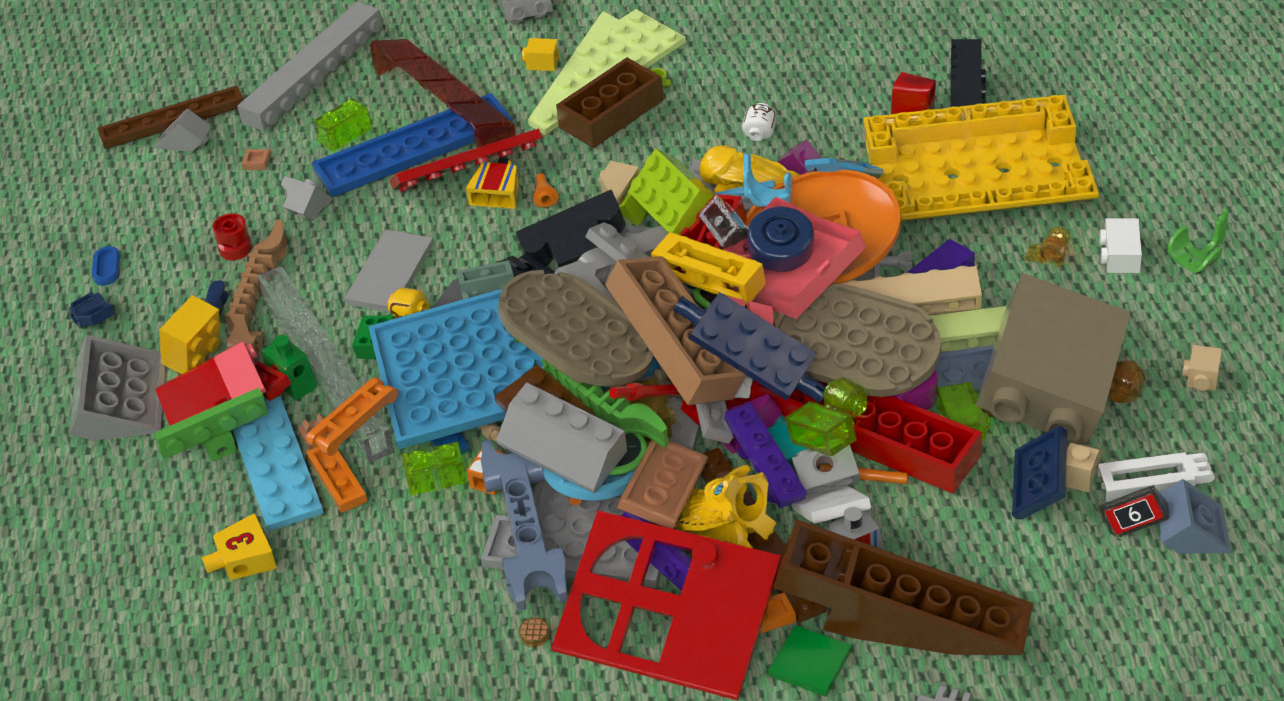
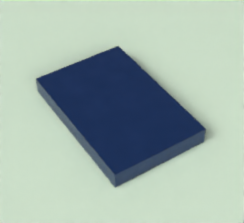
[1012,425,1067,519]

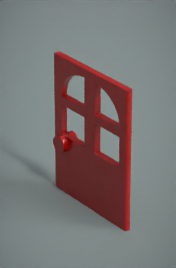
[551,510,782,700]

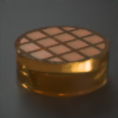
[518,617,550,647]

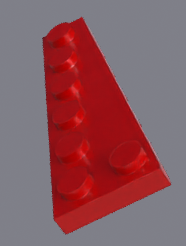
[389,128,542,192]

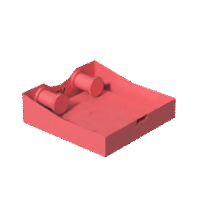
[722,197,866,319]

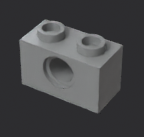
[792,441,859,495]

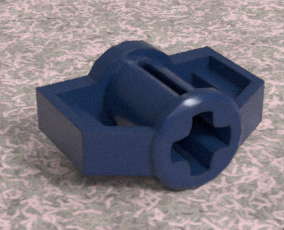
[69,292,114,328]

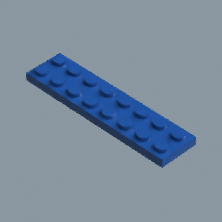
[312,93,514,197]

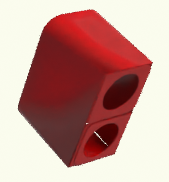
[891,72,936,114]

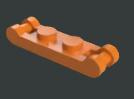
[306,377,398,456]

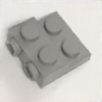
[498,0,553,23]

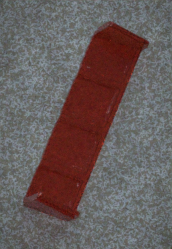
[370,39,516,148]

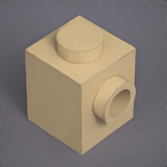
[1182,345,1222,391]

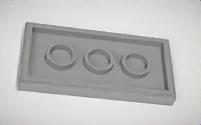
[344,229,434,312]

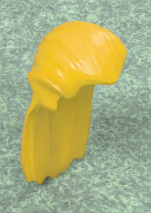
[699,144,788,186]

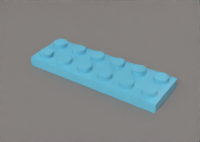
[232,396,324,531]

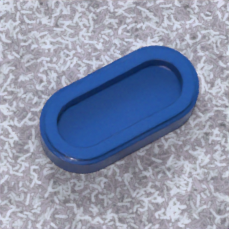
[92,246,120,286]

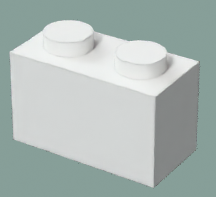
[1099,218,1142,273]

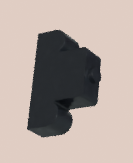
[516,189,626,267]

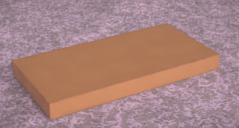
[617,440,708,529]

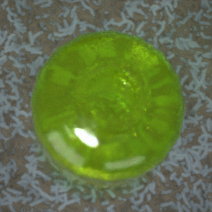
[823,377,867,420]

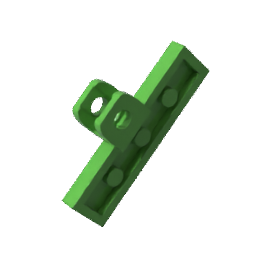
[153,388,268,461]

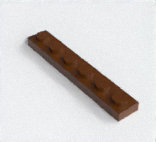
[97,85,243,149]

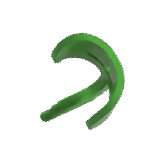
[1168,208,1228,273]

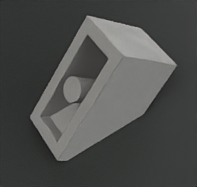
[154,108,211,152]

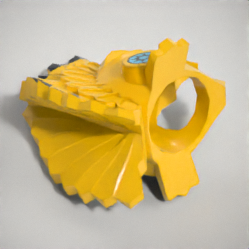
[676,465,776,548]

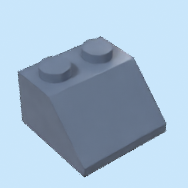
[1155,479,1231,554]

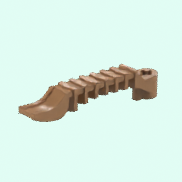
[225,219,287,359]

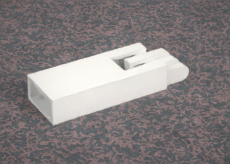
[1097,452,1215,502]

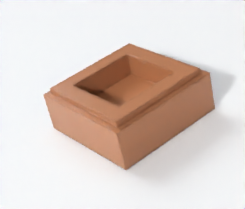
[241,149,272,170]

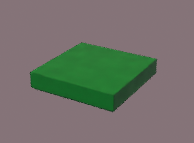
[768,625,852,697]

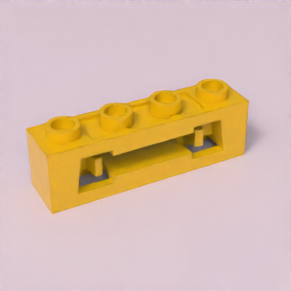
[651,232,766,305]

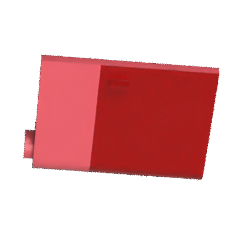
[155,341,266,426]

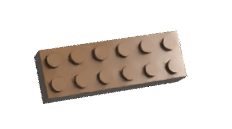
[605,256,747,405]

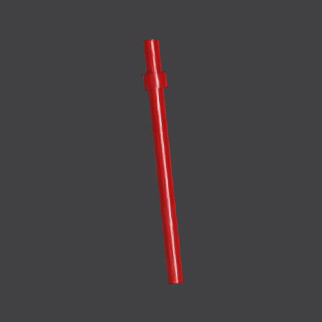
[609,383,681,401]

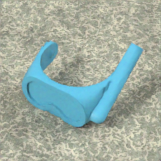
[743,153,792,207]

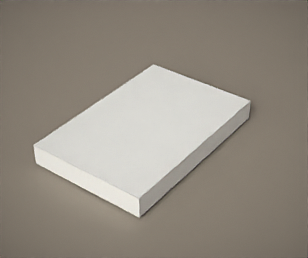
[792,485,871,524]

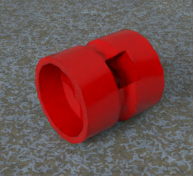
[212,213,252,260]

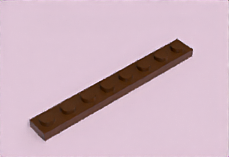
[701,447,826,623]

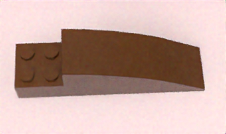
[773,519,1033,655]

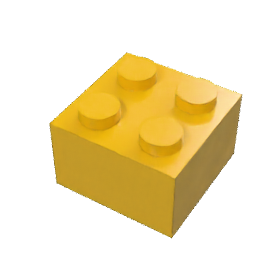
[159,295,221,374]

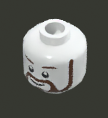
[742,103,777,141]

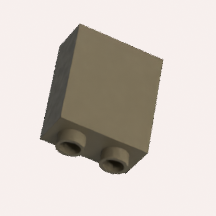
[975,273,1130,444]

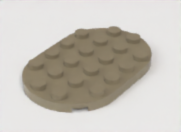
[498,270,653,387]
[775,284,942,397]

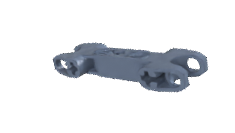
[481,440,567,611]

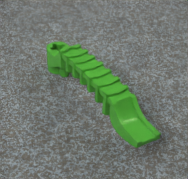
[542,359,669,449]

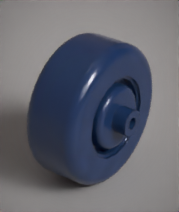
[747,206,814,272]

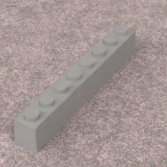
[237,1,382,131]

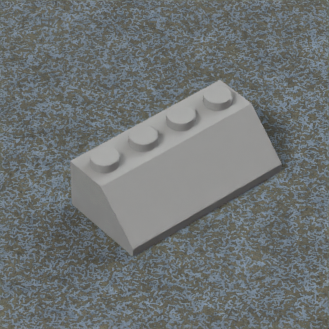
[496,382,627,494]

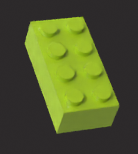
[628,148,715,236]

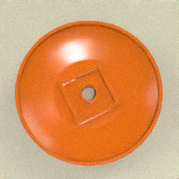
[740,169,901,284]

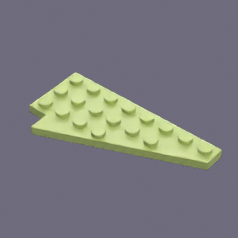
[528,9,686,135]

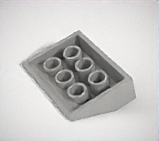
[69,335,165,440]

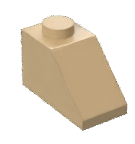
[599,161,639,205]
[1066,442,1105,492]

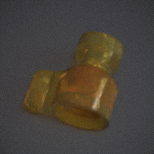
[1024,227,1070,267]

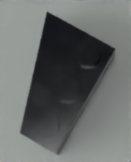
[950,39,986,107]

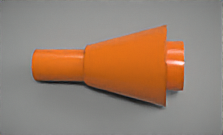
[533,173,559,208]

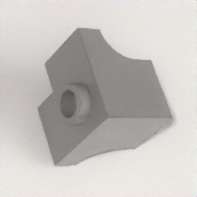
[281,176,333,221]

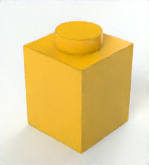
[522,38,560,71]

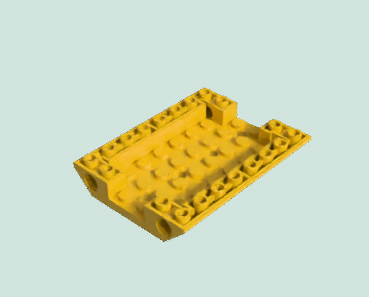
[863,95,1099,222]

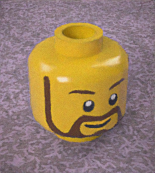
[388,288,430,319]

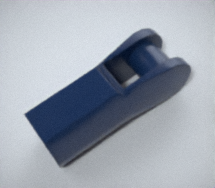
[204,280,229,316]

